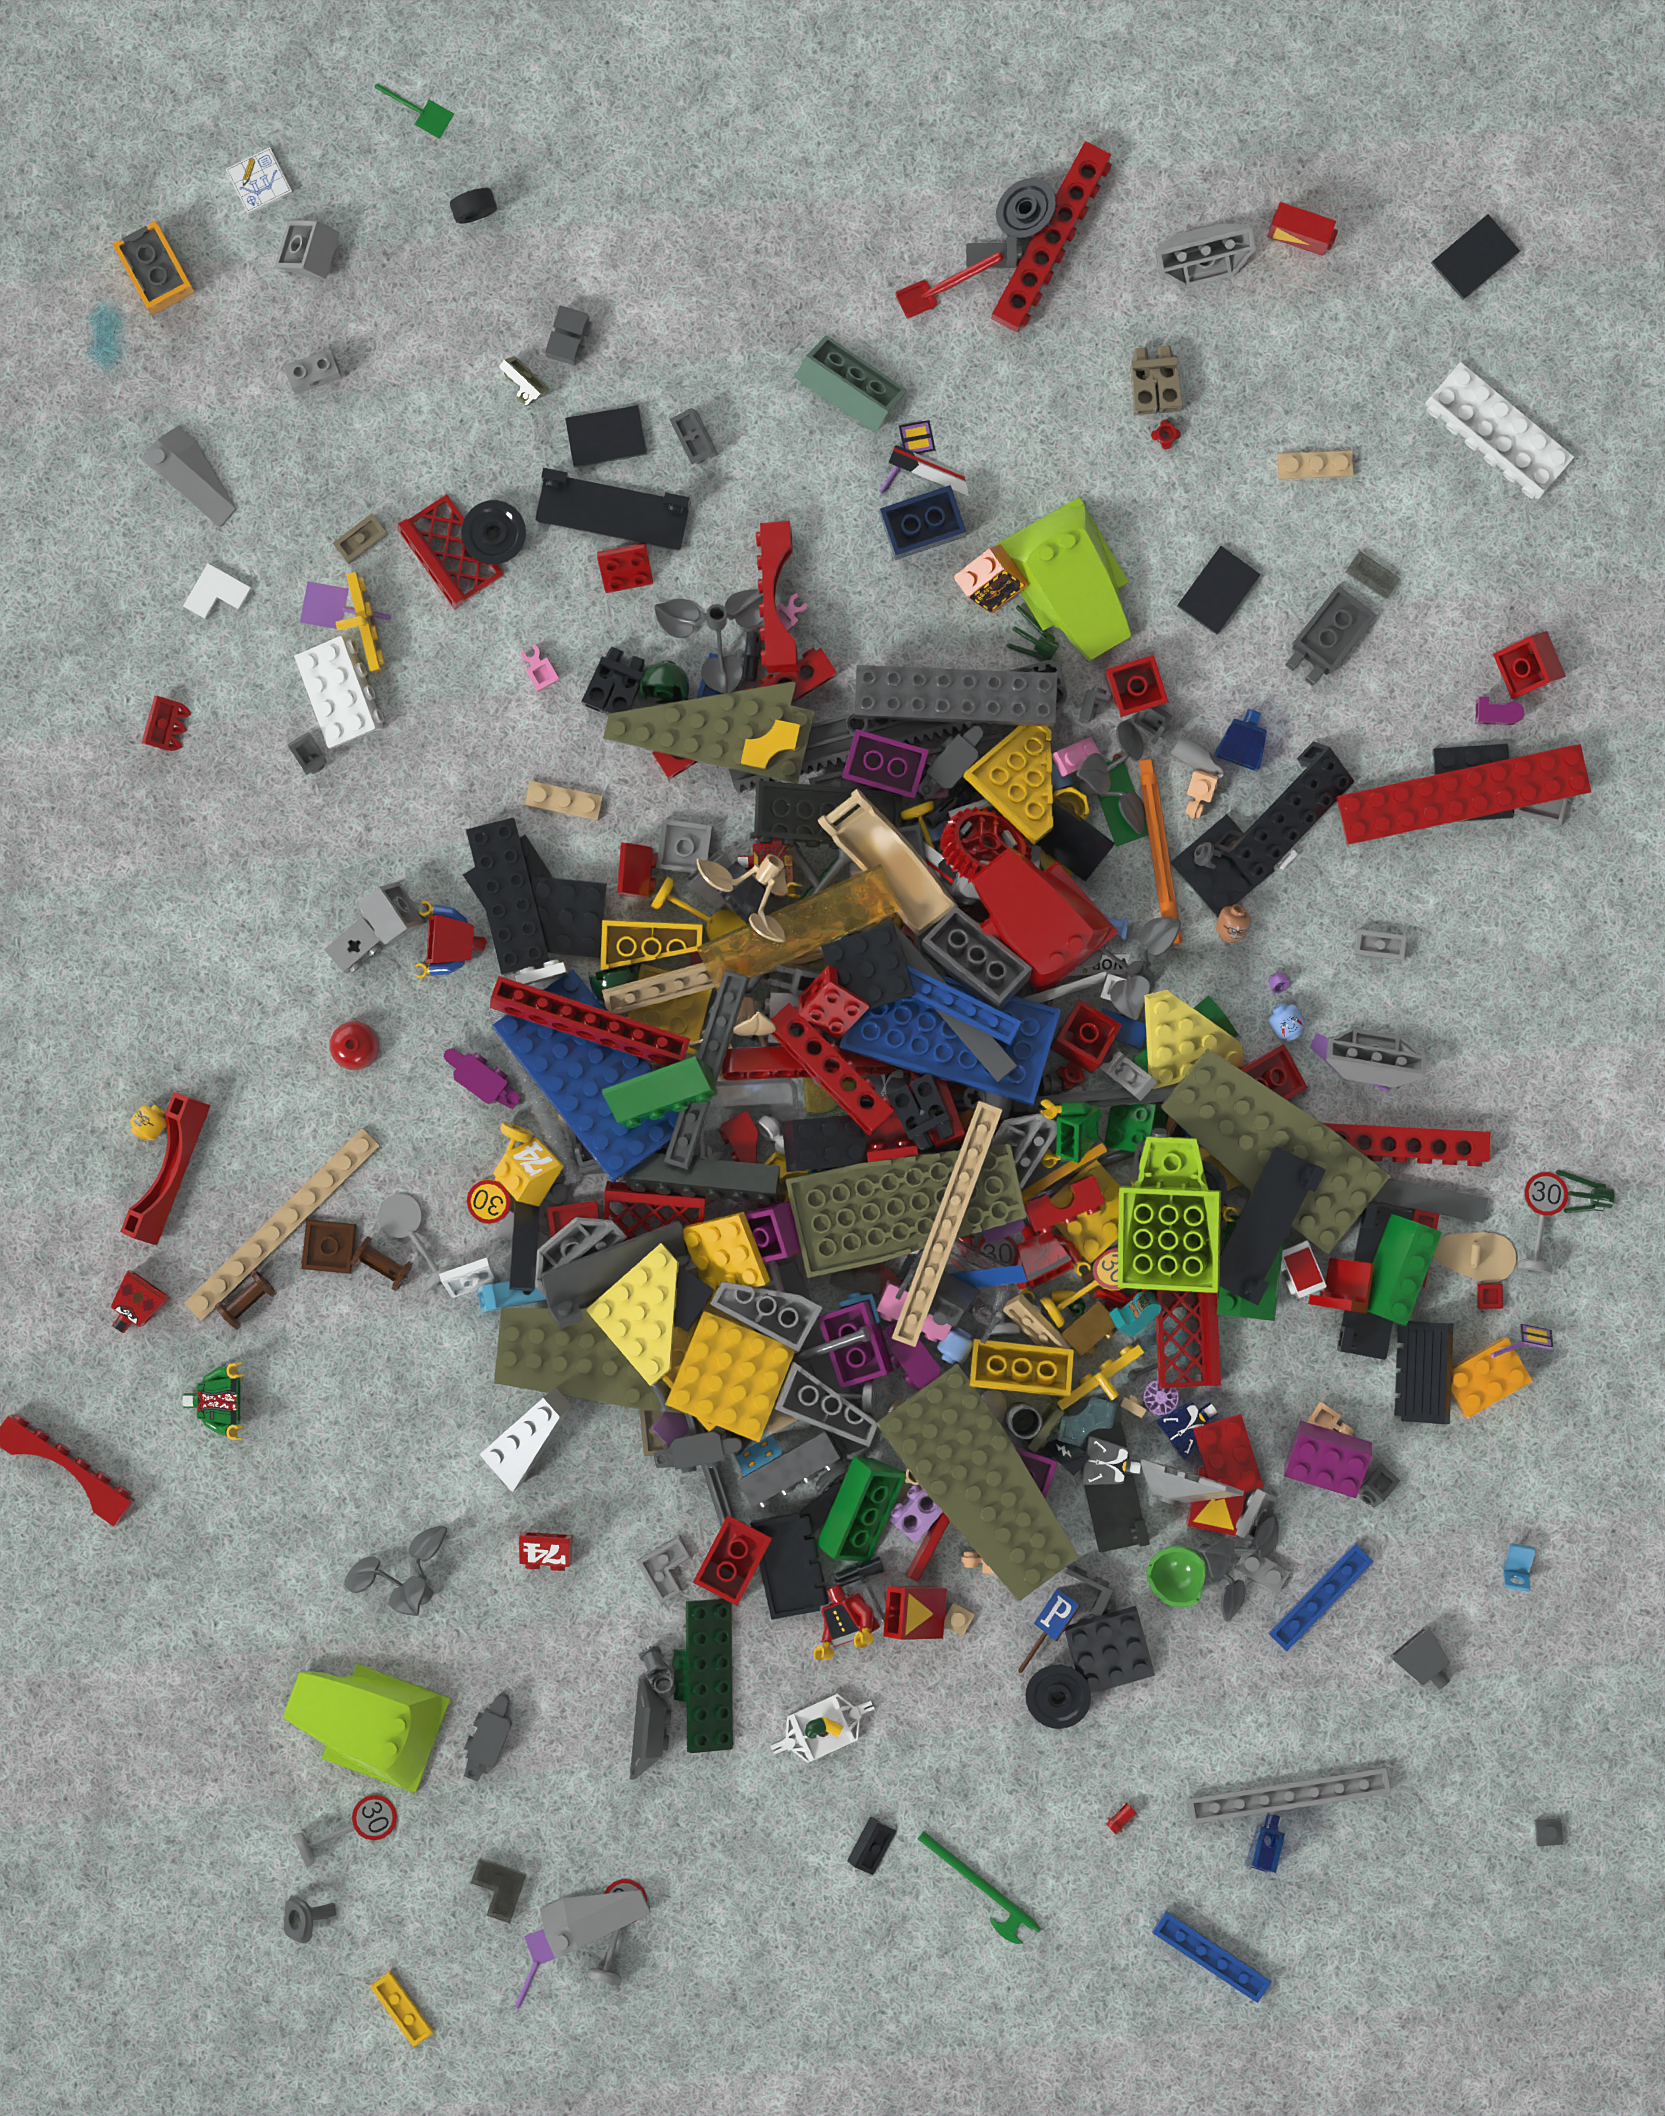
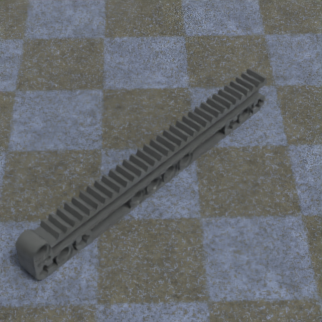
[729,660,1067,794]

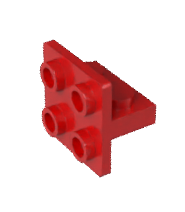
[597,543,654,593]

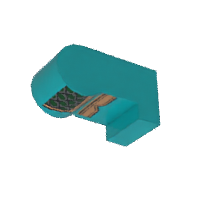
[1109,1290,1161,1338]

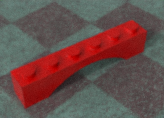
[756,521,798,673]
[120,1092,211,1246]
[719,1111,801,1257]
[0,1414,135,1527]

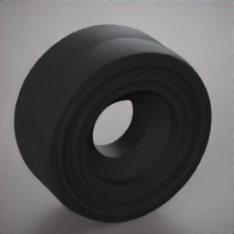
[450,188,497,224]

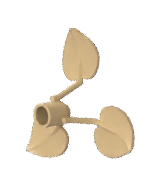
[697,854,788,943]
[689,997,782,1051]

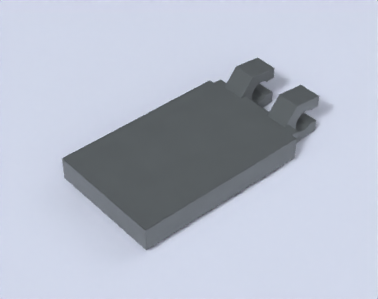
[1285,585,1377,686]

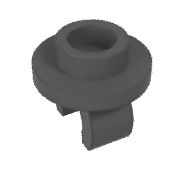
[1194,842,1222,869]

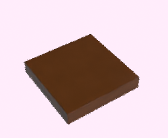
[301,1219,357,1274]

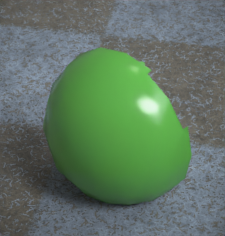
[1146,1545,1207,1607]

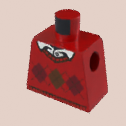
[111,1270,170,1333]

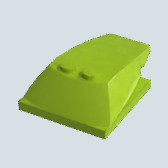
[993,497,1132,661]
[1118,1136,1221,1293]
[283,1663,451,1793]

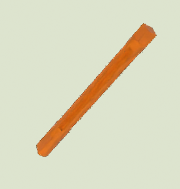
[1139,759,1183,945]

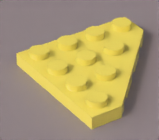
[1144,990,1243,1089]
[586,1243,679,1386]

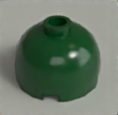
[639,660,689,704]
[588,965,639,1002]

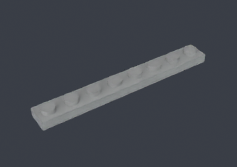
[1187,1768,1391,1825]

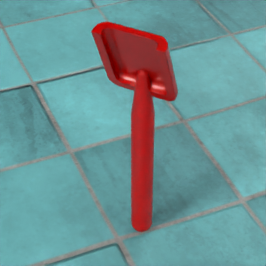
[895,252,1004,319]

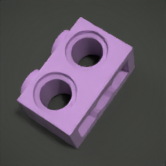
[889,1484,943,1543]

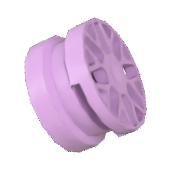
[1143,1379,1179,1415]

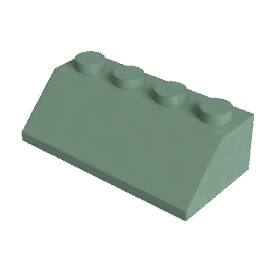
[794,335,907,433]

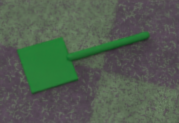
[374,84,454,139]

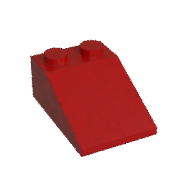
[1239,1044,1308,1100]
[693,1515,772,1606]

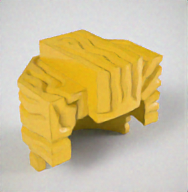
[1052,787,1090,820]

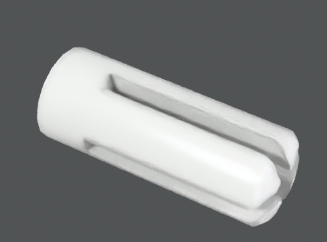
[1278,849,1298,870]

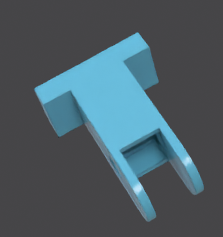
[477,1278,546,1314]

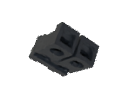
[581,646,645,715]
[887,1073,955,1151]

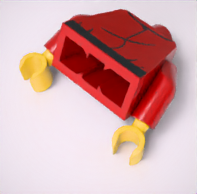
[1013,1225,1091,1301]

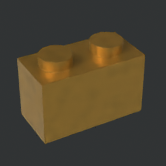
[1060,1300,1117,1357]

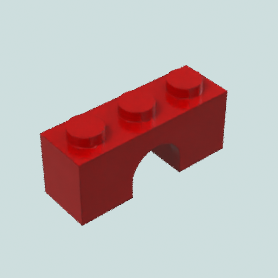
[1024,1174,1106,1234]

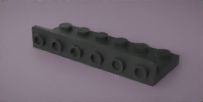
[750,780,901,850]

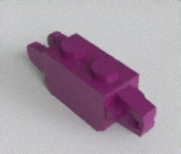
[443,1048,522,1109]
[882,1323,941,1390]

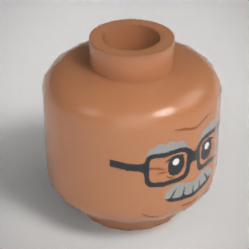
[1215,905,1251,943]

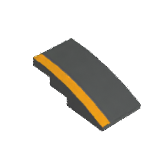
[1021,1134,1109,1202]

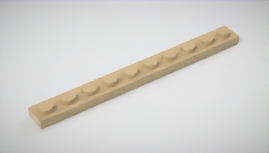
[602,924,847,1014]
[892,1101,1003,1347]
[184,1128,380,1321]

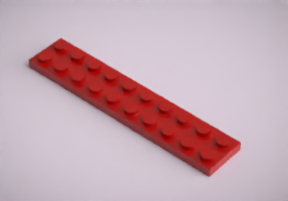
[1336,744,1591,846]

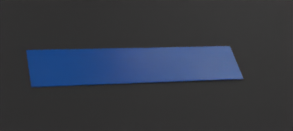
[950,1265,1028,1288]

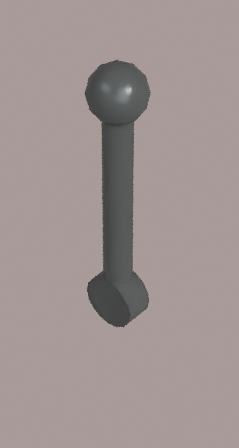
[1128,1355,1177,1381]

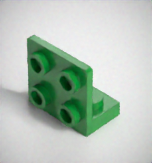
[1104,1103,1168,1152]

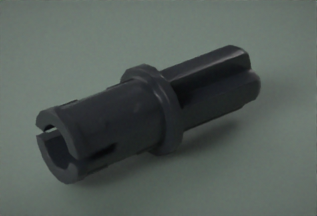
[742,631,761,682]
[834,1556,885,1587]

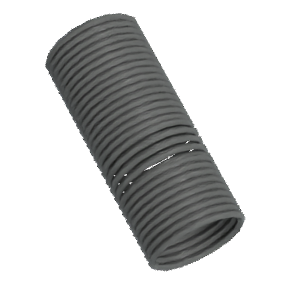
[1004,1402,1043,1439]

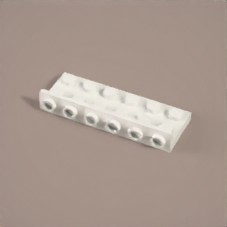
[1425,362,1574,499]

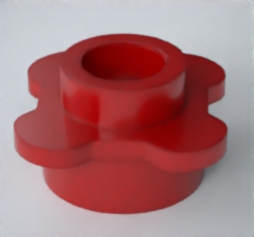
[1151,420,1181,450]
[1057,1061,1085,1090]

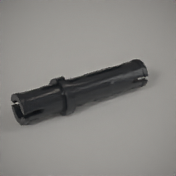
[923,780,977,829]

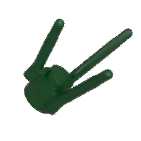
[1007,605,1059,661]
[1556,1170,1615,1213]

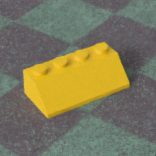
[970,1339,1074,1397]

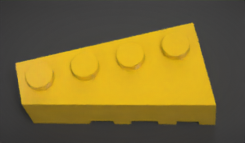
[601,919,704,970]

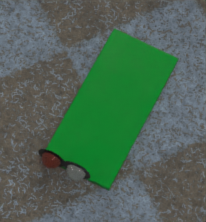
[1097,753,1148,847]

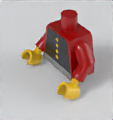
[813,1584,880,1660]

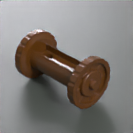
[350,1236,413,1292]
[215,1269,277,1330]

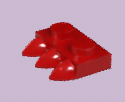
[141,696,191,751]

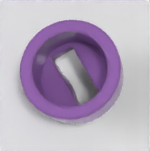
[1269,971,1291,993]

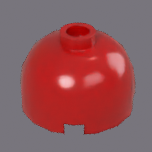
[330,1021,379,1070]

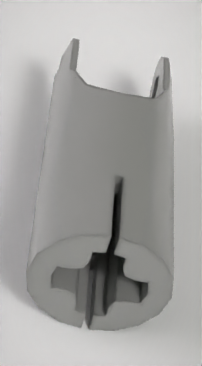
[1170,735,1225,778]

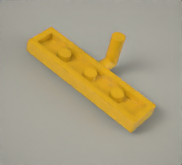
[335,572,385,673]
[1057,1344,1144,1411]

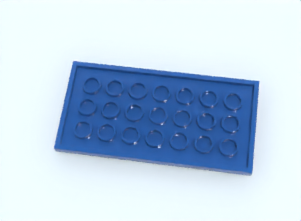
[493,969,679,1182]
[839,975,1061,1106]

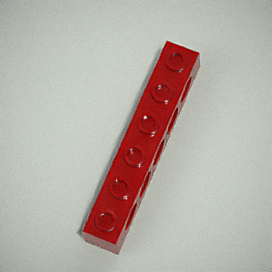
[770,1003,894,1136]

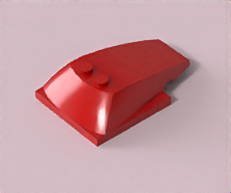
[971,846,1119,993]

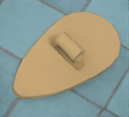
[1433,1232,1516,1283]

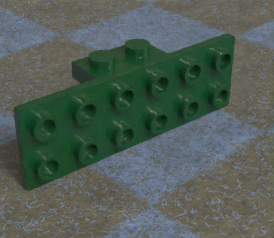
[672,1598,733,1753]

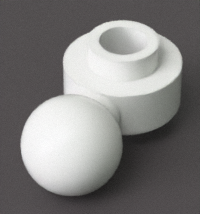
[755,1116,785,1155]

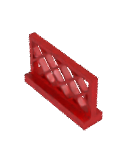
[397,494,504,610]
[604,1181,706,1249]
[1154,1290,1221,1388]

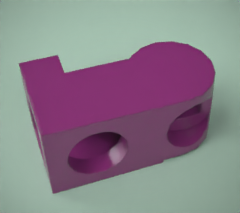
[1475,697,1524,725]

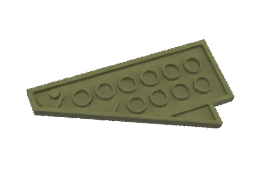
[603,682,815,784]

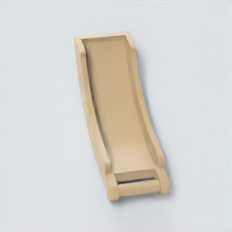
[818,788,957,936]

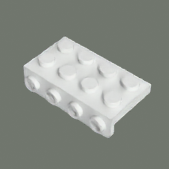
[294,635,384,749]

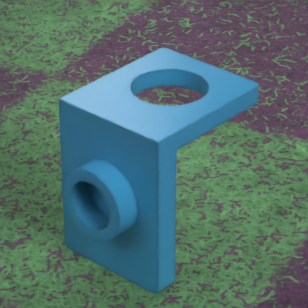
[840,1292,881,1324]
[1503,1543,1536,1592]

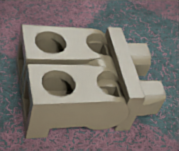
[1130,345,1183,416]

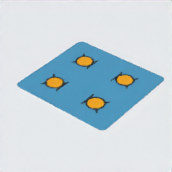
[735,1434,782,1476]

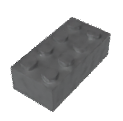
[921,906,1032,1011]
[737,1430,843,1509]

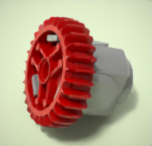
[939,807,1032,904]

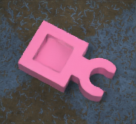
[763,593,808,632]
[521,644,560,692]

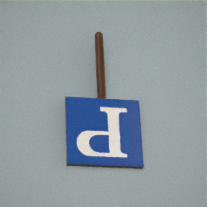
[1018,1588,1080,1673]

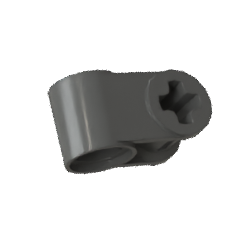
[963,1088,1014,1120]

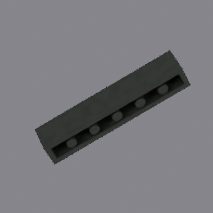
[626,1153,780,1205]

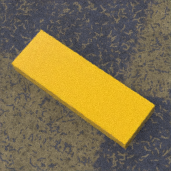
[370,1970,435,2048]

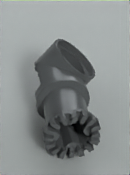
[639,1646,676,1699]

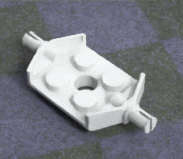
[770,1693,875,1763]

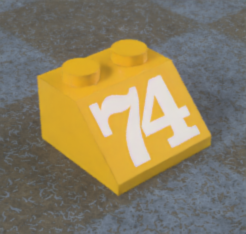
[493,1137,564,1206]

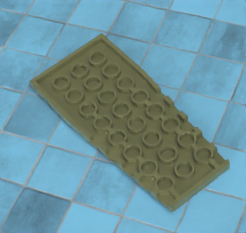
[1161,1048,1391,1254]
[786,1143,1026,1278]
[494,1308,687,1414]
[876,1364,1079,1601]

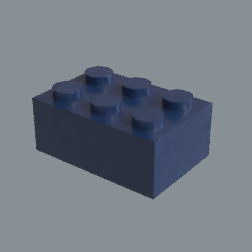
[879,485,966,560]

